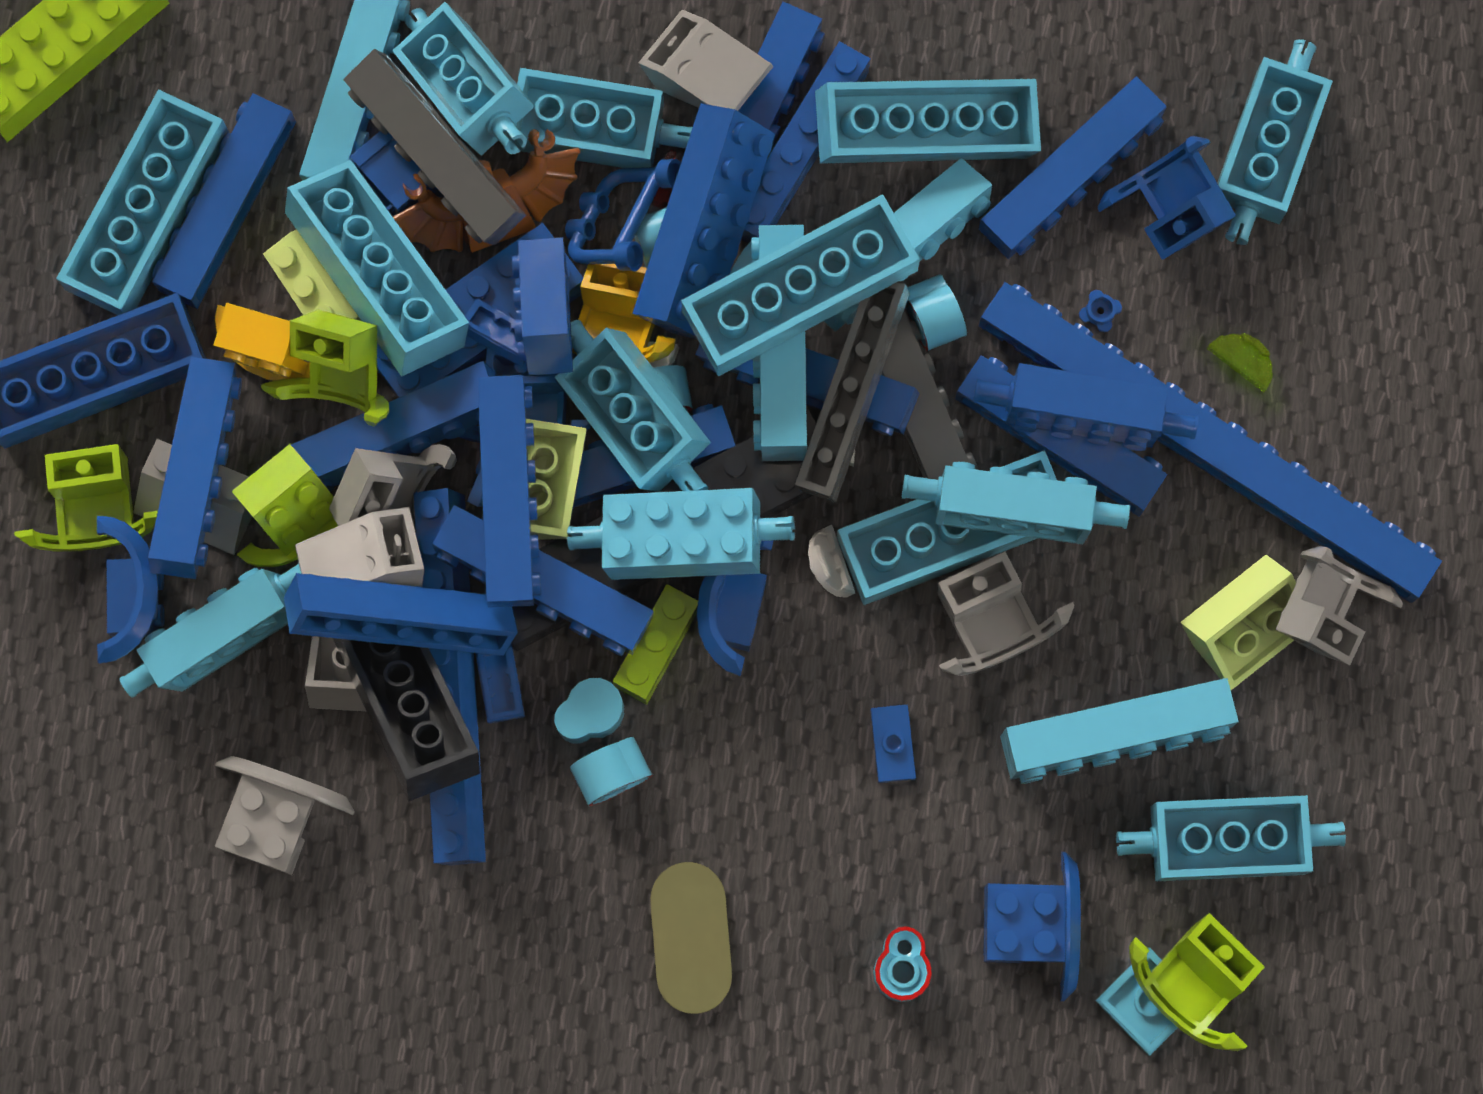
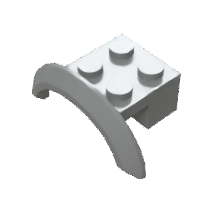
[329,444,457,526]
[1275,546,1403,665]
[937,552,1075,676]
[215,756,354,875]

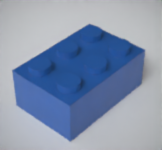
[512,237,573,376]

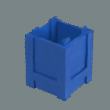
[350,131,444,216]

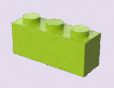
[613,584,698,705]

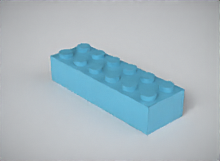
[815,79,1041,163]
[56,89,230,315]
[285,160,469,377]
[681,194,920,377]
[751,225,807,461]
[837,450,1057,605]
[1000,678,1239,784]

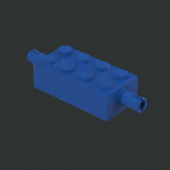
[973,363,1199,451]

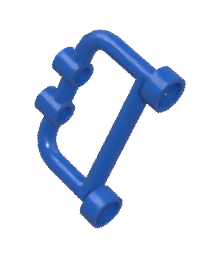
[565,159,681,271]

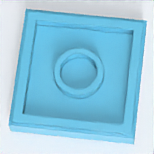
[1095,947,1178,1056]

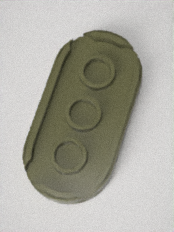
[650,862,732,1014]

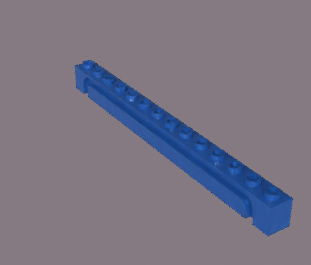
[979,282,1442,603]

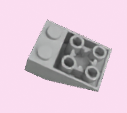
[638,10,773,111]
[295,507,424,587]

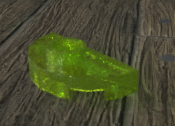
[1206,333,1273,393]

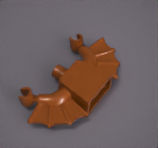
[393,129,581,253]

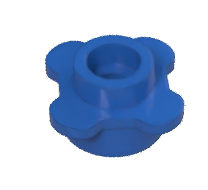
[1079,290,1122,332]

